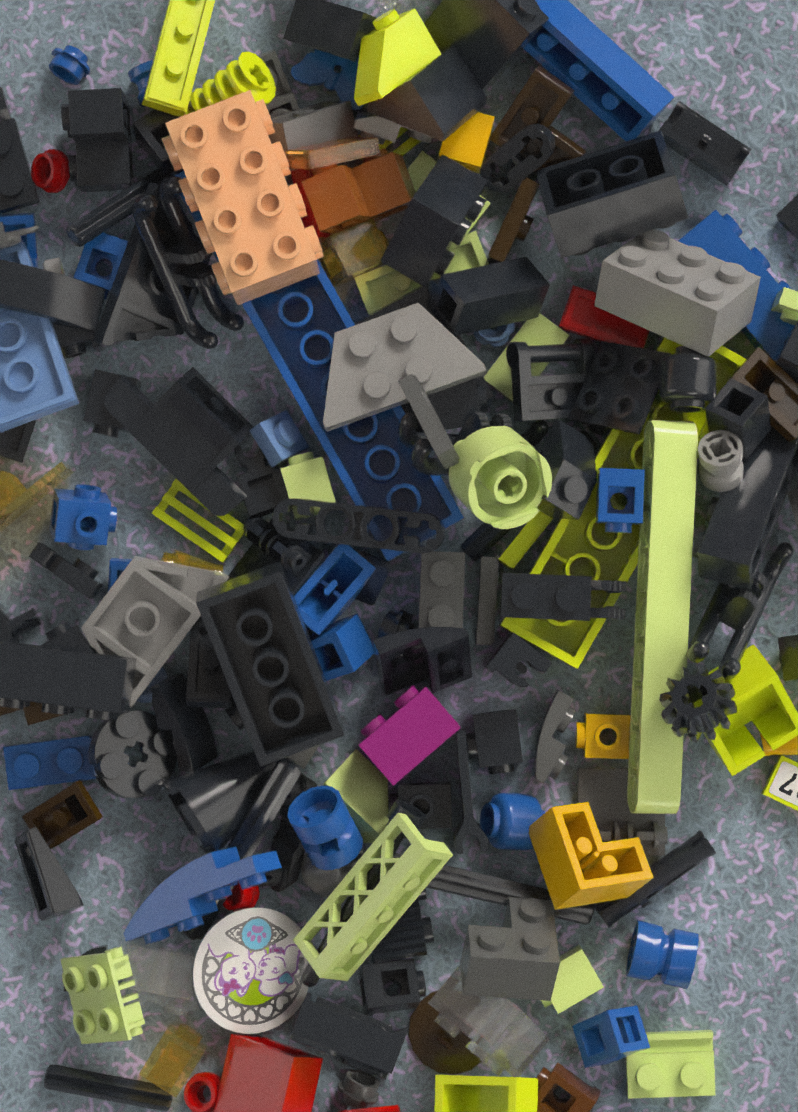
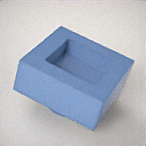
[249,410,309,467]

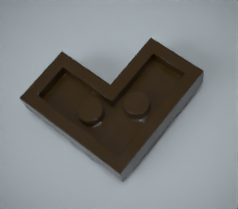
[489,65,586,172]

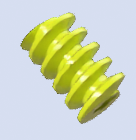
[185,51,276,115]

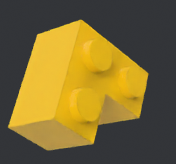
[529,802,653,910]

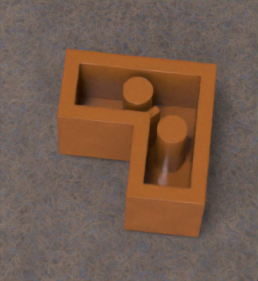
[302,149,416,236]

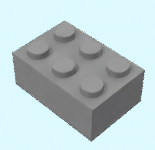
[594,230,761,357]

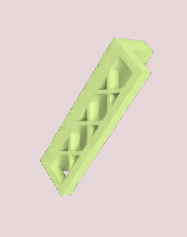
[293,813,453,981]

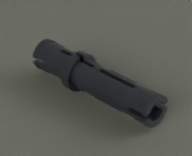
[593,830,716,928]

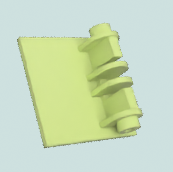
[60,947,145,1044]

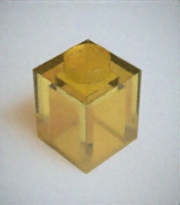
[319,219,388,287]
[139,1023,207,1097]

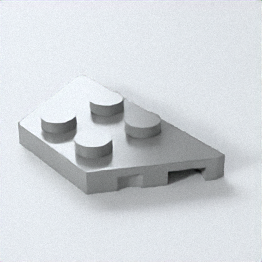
[323,303,487,432]
[81,556,229,709]

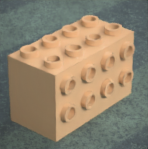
[162,90,324,305]

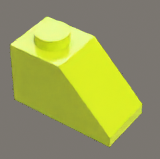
[354,8,441,106]

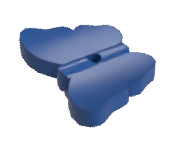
[291,49,364,112]

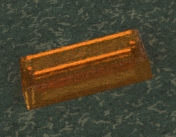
[284,137,380,169]

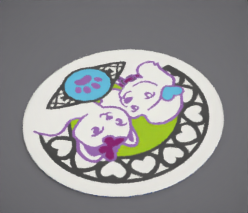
[193,907,309,1034]

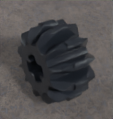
[659,664,737,743]

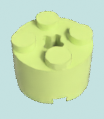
[449,426,552,529]

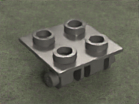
[578,768,668,856]

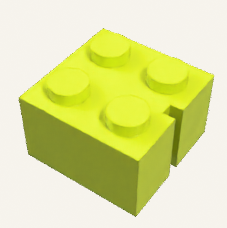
[694,644,798,777]
[434,1075,538,1112]

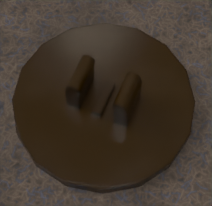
[408,987,495,1075]

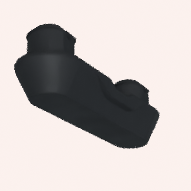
[259,773,317,892]

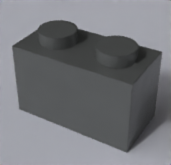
[418,551,465,628]

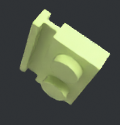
[626,1030,716,1099]

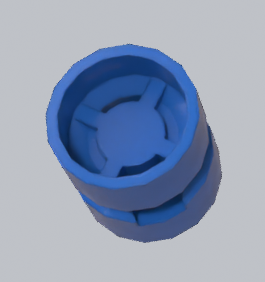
[287,786,363,870]
[626,920,699,989]

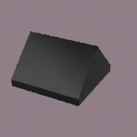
[367,45,487,141]

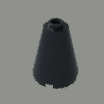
[163,750,278,855]

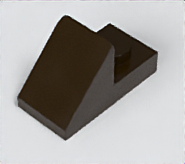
[729,347,798,442]
[22,780,103,849]

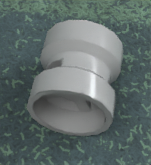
[698,430,744,492]

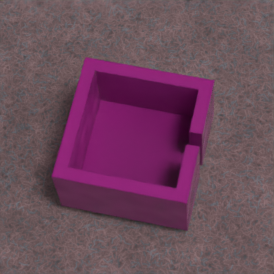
[359,685,461,786]

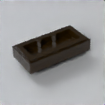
[488,178,539,264]

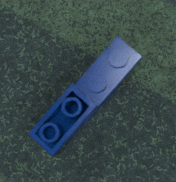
[123,847,282,945]

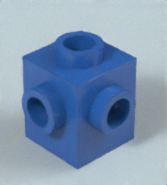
[49,484,117,550]

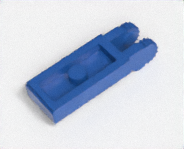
[3,735,129,790]

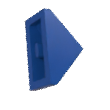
[294,544,376,636]

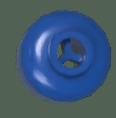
[480,793,545,851]

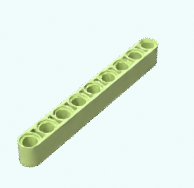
[627,420,698,814]

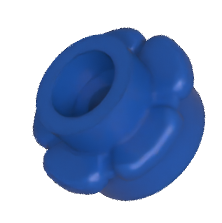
[49,45,90,85]

